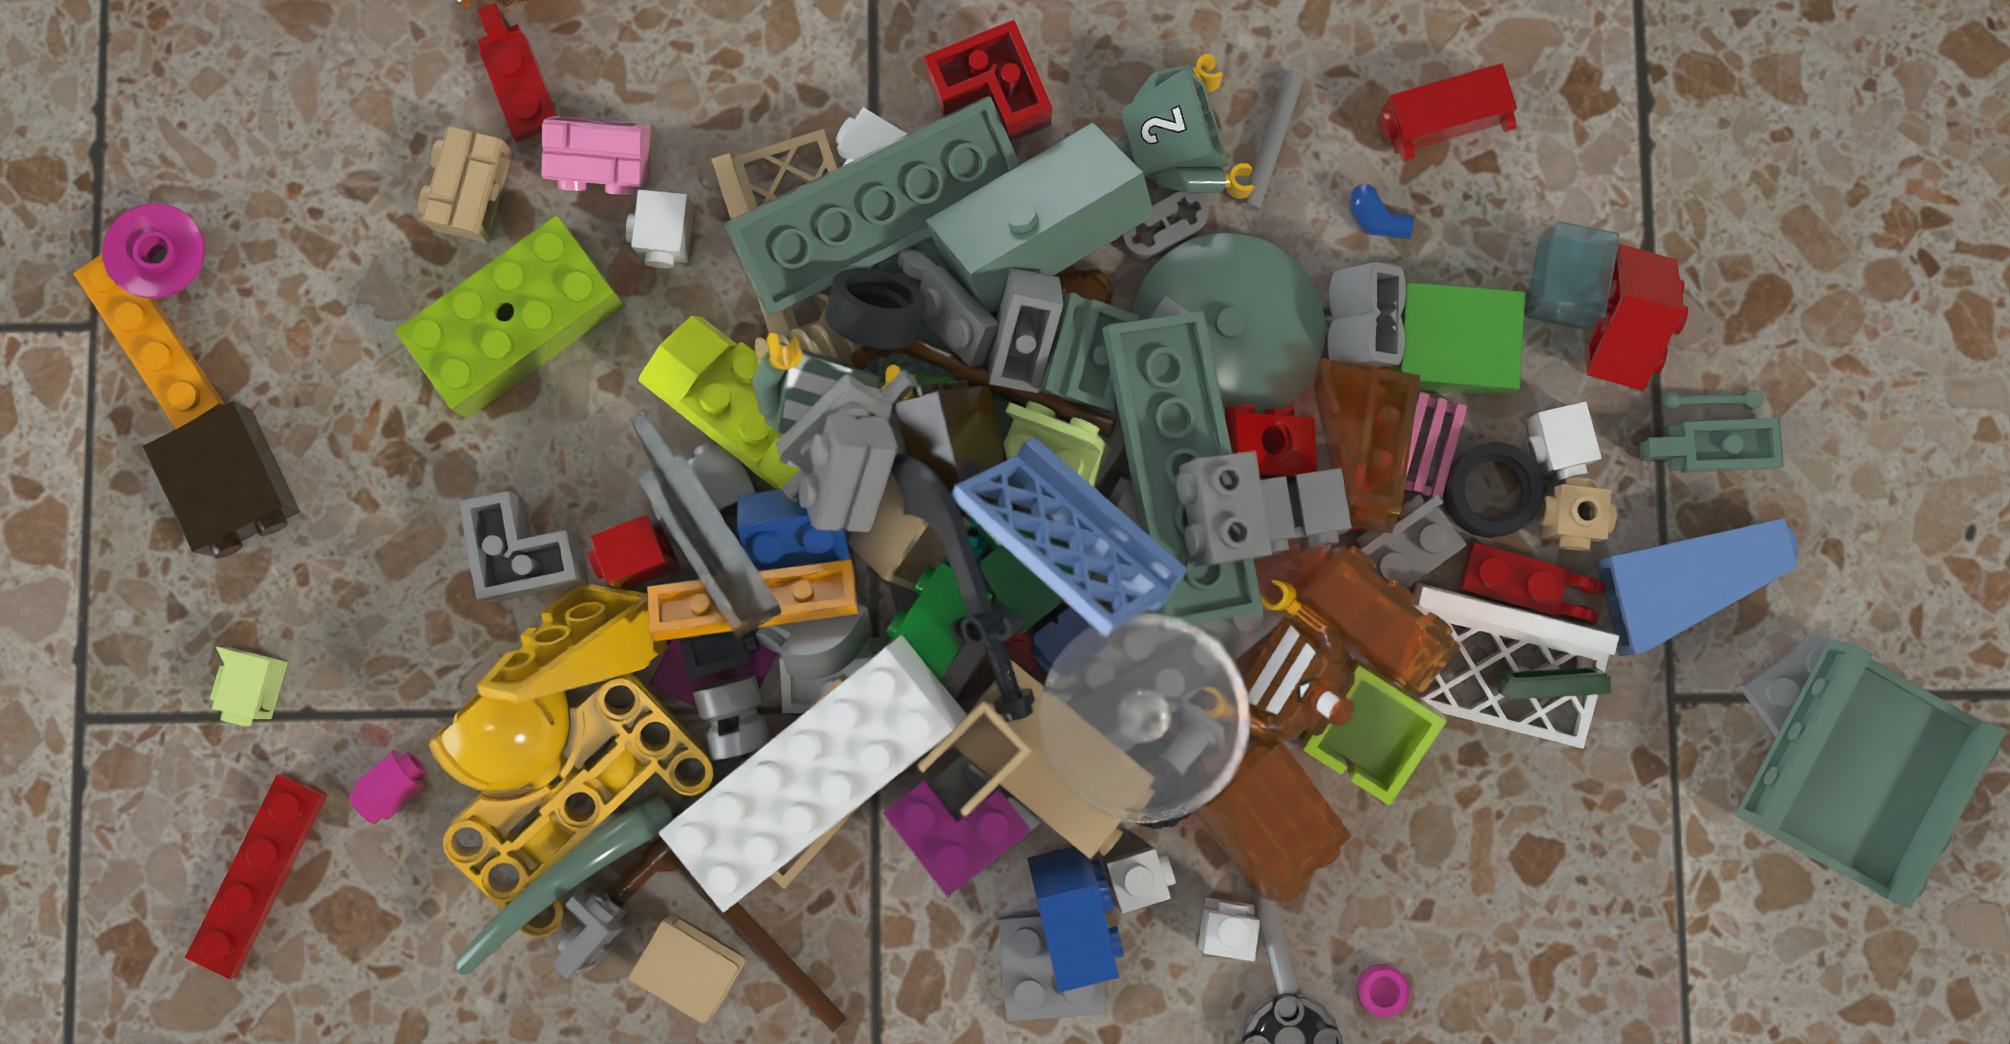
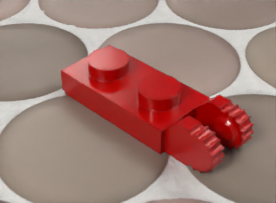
[1458,542,1606,625]

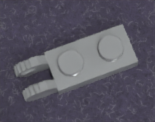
[895,248,999,367]

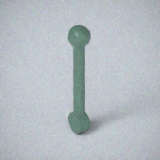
[1661,389,1764,410]

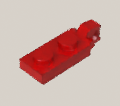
[477,3,558,142]

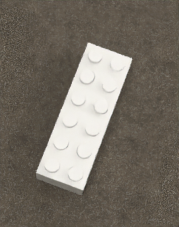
[658,635,967,913]

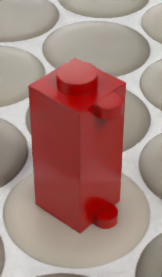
[1379,63,1517,161]

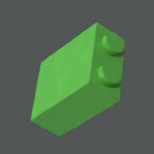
[1385,282,1525,397]

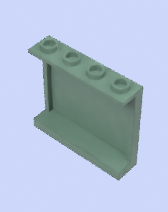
[1735,639,2006,909]

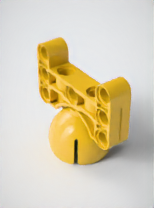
[428,673,713,937]

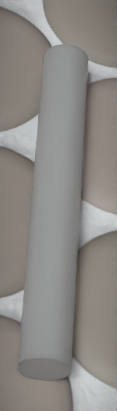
[1241,70,1304,211]

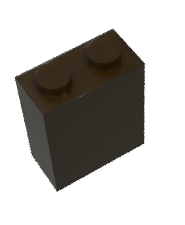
[895,379,1013,525]
[142,401,300,559]

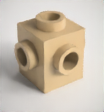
[1539,478,1617,551]

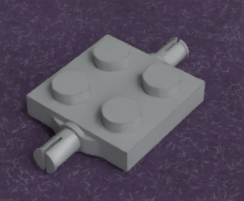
[776,369,918,502]

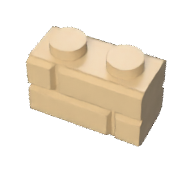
[418,126,513,243]

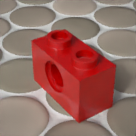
[1225,405,1317,482]
[587,514,681,590]

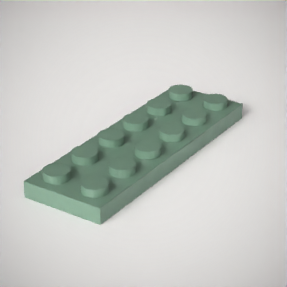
[723,96,1020,316]
[1102,311,1263,631]

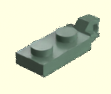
[1639,418,1784,473]

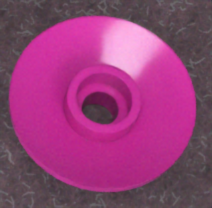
[102,203,205,299]

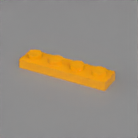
[73,254,225,429]
[647,559,858,641]

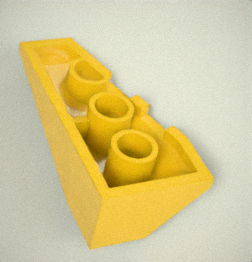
[477,584,668,703]

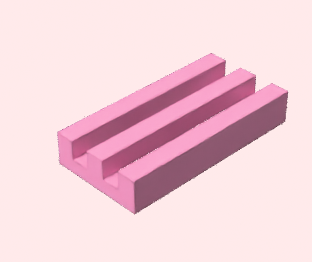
[1391,392,1467,499]

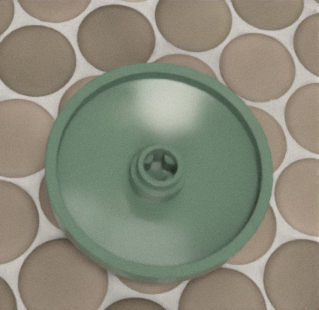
[1132,233,1325,415]

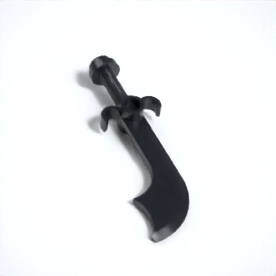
[890,454,1035,722]

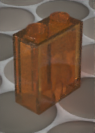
[1189,740,1352,903]

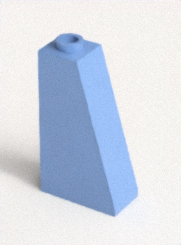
[1596,518,1798,656]

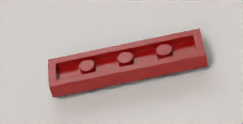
[185,773,328,979]

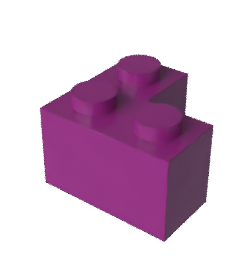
[883,779,1031,898]

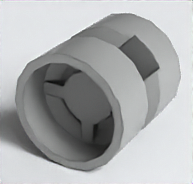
[693,674,773,760]

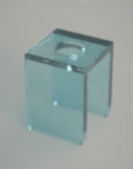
[1525,222,1619,330]

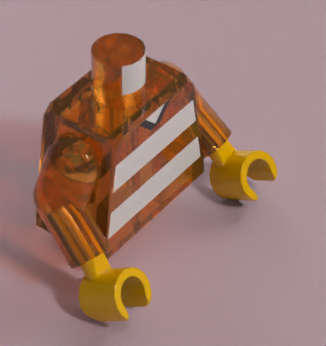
[1195,580,1355,741]

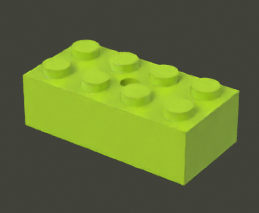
[394,215,625,419]

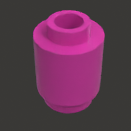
[348,750,427,824]

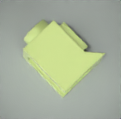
[210,646,288,726]

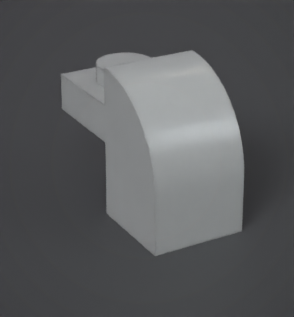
[754,603,873,679]

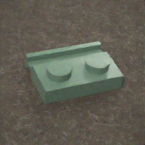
[1039,292,1139,413]

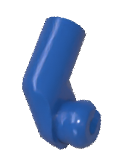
[1349,184,1414,239]

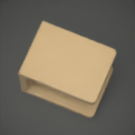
[847,476,971,590]
[917,701,1032,817]
[628,914,746,1023]

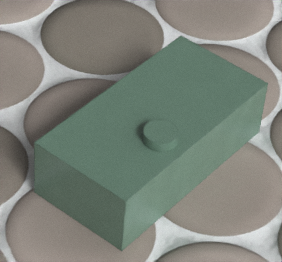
[926,123,1155,314]

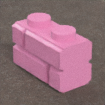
[542,116,651,195]

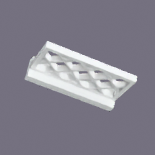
[1392,582,1620,749]

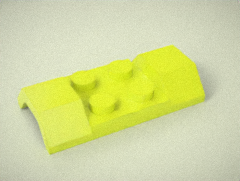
[638,316,800,489]

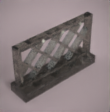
[629,410,782,639]

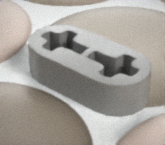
[1122,191,1209,261]

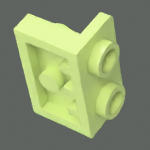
[1003,401,1111,487]

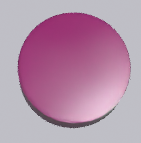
[1356,964,1410,1017]

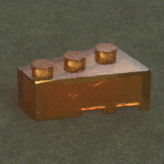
[1314,358,1421,534]
[1293,546,1461,693]

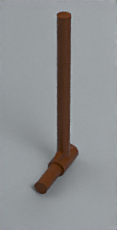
[851,336,1117,438]
[608,836,847,1032]

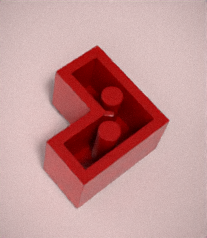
[924,19,1052,142]
[1585,244,1688,391]

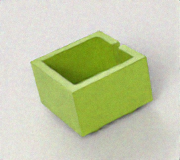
[1301,657,1447,806]

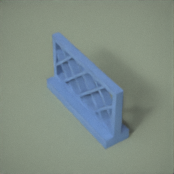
[951,437,1188,637]

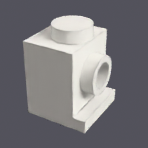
[1198,897,1260,961]

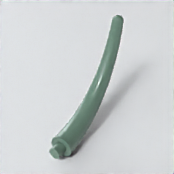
[455,796,679,975]

